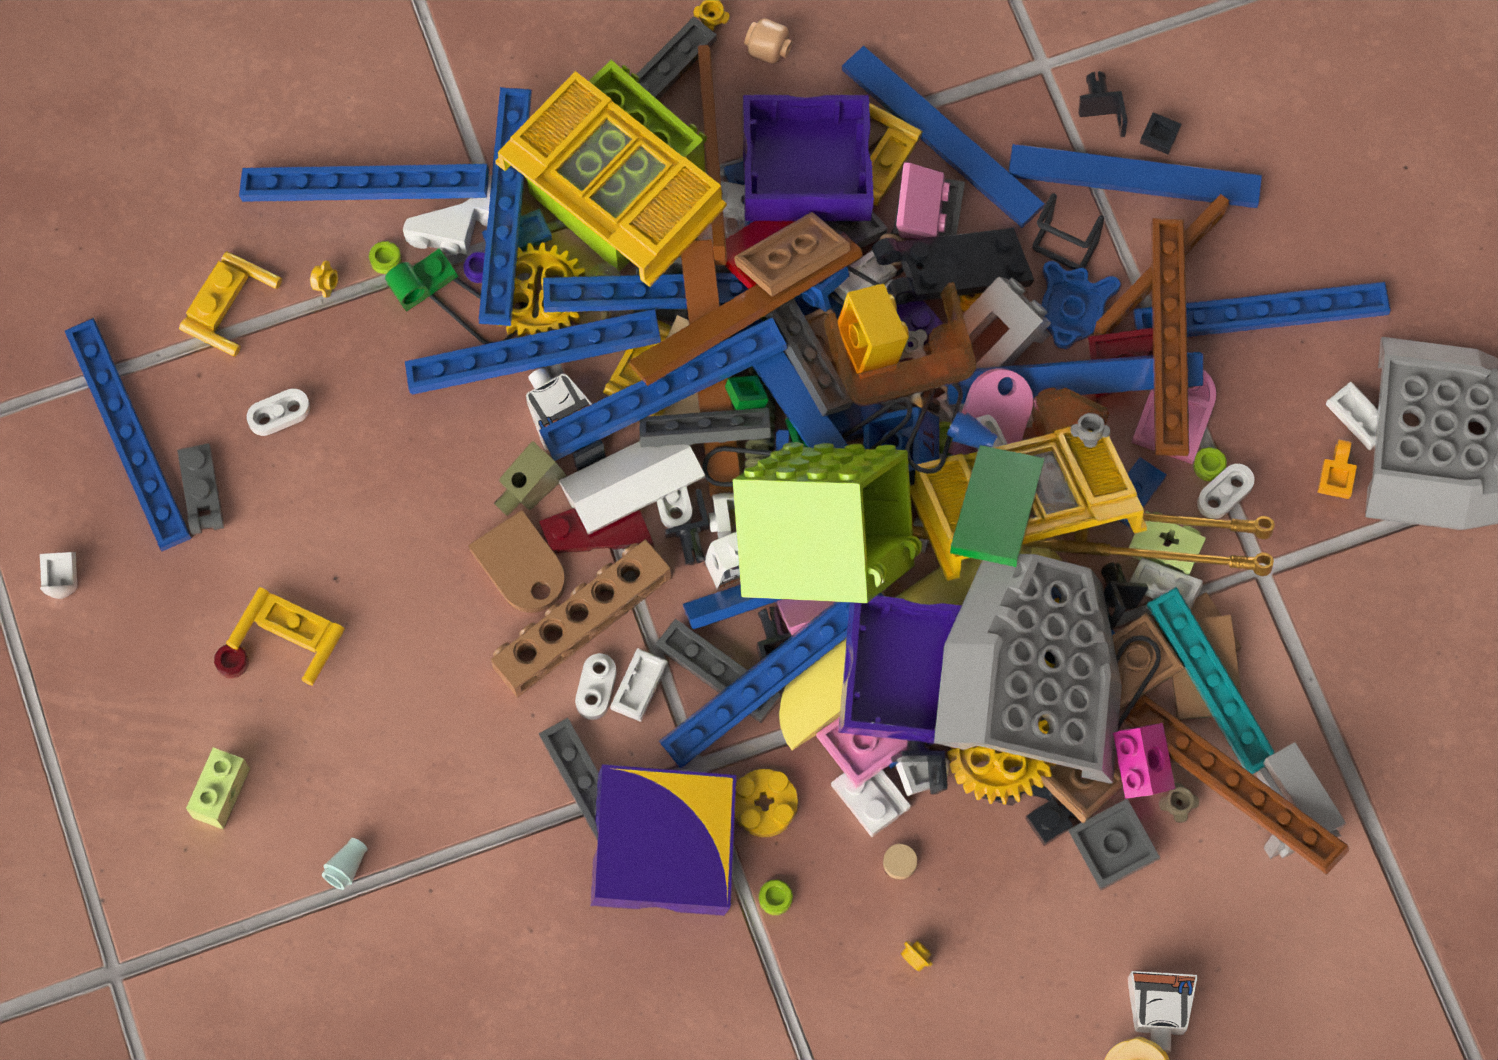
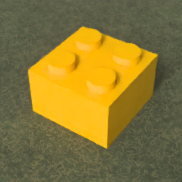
[836,283,909,379]

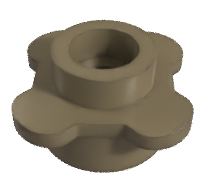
[1159,783,1199,823]

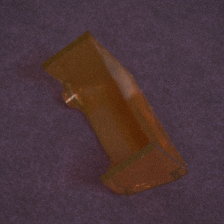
[824,282,976,407]

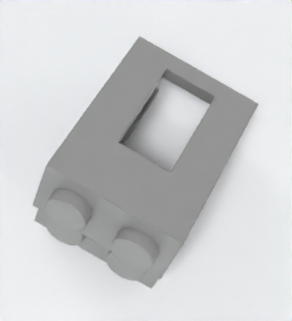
[937,277,1051,369]
[1257,742,1346,859]

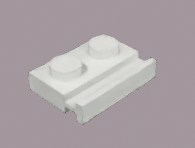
[831,770,911,837]

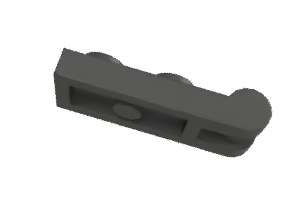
[177,444,224,535]

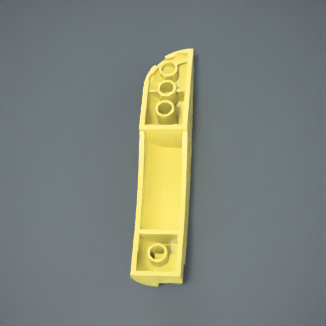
[779,517,1062,750]

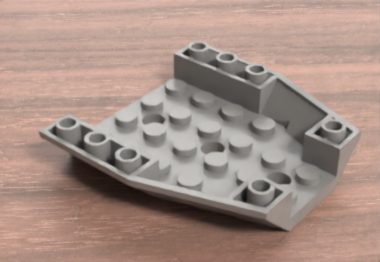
[1365,337,1498,530]
[934,554,1122,784]

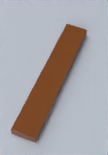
[1093,194,1229,336]

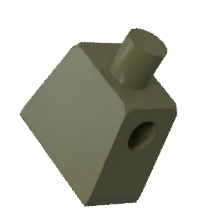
[494,441,567,516]

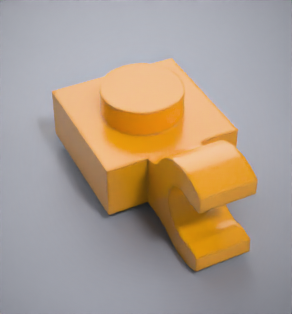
[1317,439,1357,499]

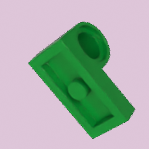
[385,248,459,312]

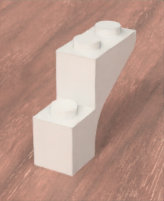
[403,176,492,255]

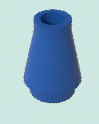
[946,411,998,448]

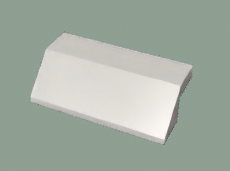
[559,441,705,534]

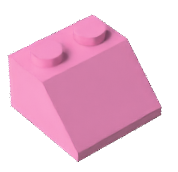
[896,162,950,239]

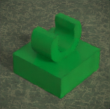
[725,376,768,410]

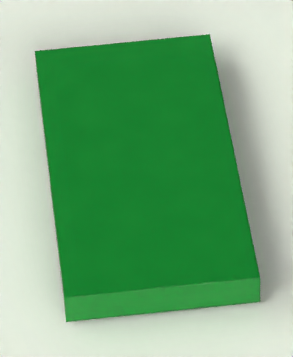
[950,445,1044,567]

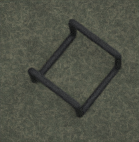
[1032,193,1105,270]

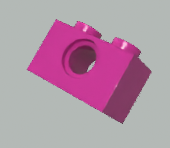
[1113,723,1176,799]

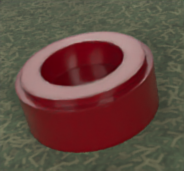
[214,644,249,678]

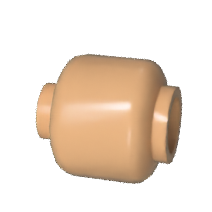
[744,18,793,64]

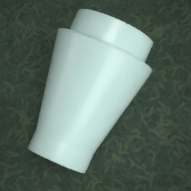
[322,838,368,890]

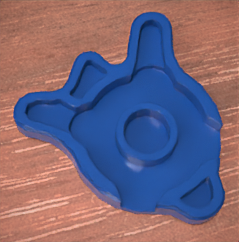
[1042,261,1121,349]

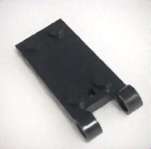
[872,228,1034,305]

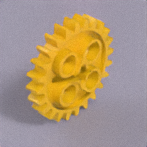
[498,242,586,338]
[947,716,1056,804]

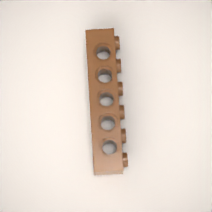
[490,539,671,698]

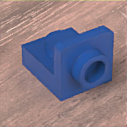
[801,267,850,312]

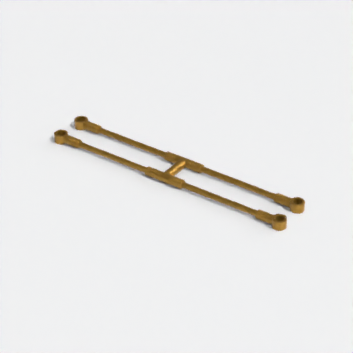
[910,497,1275,576]

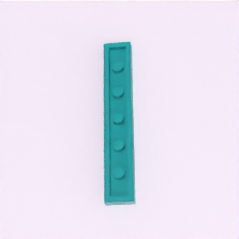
[1147,587,1275,774]

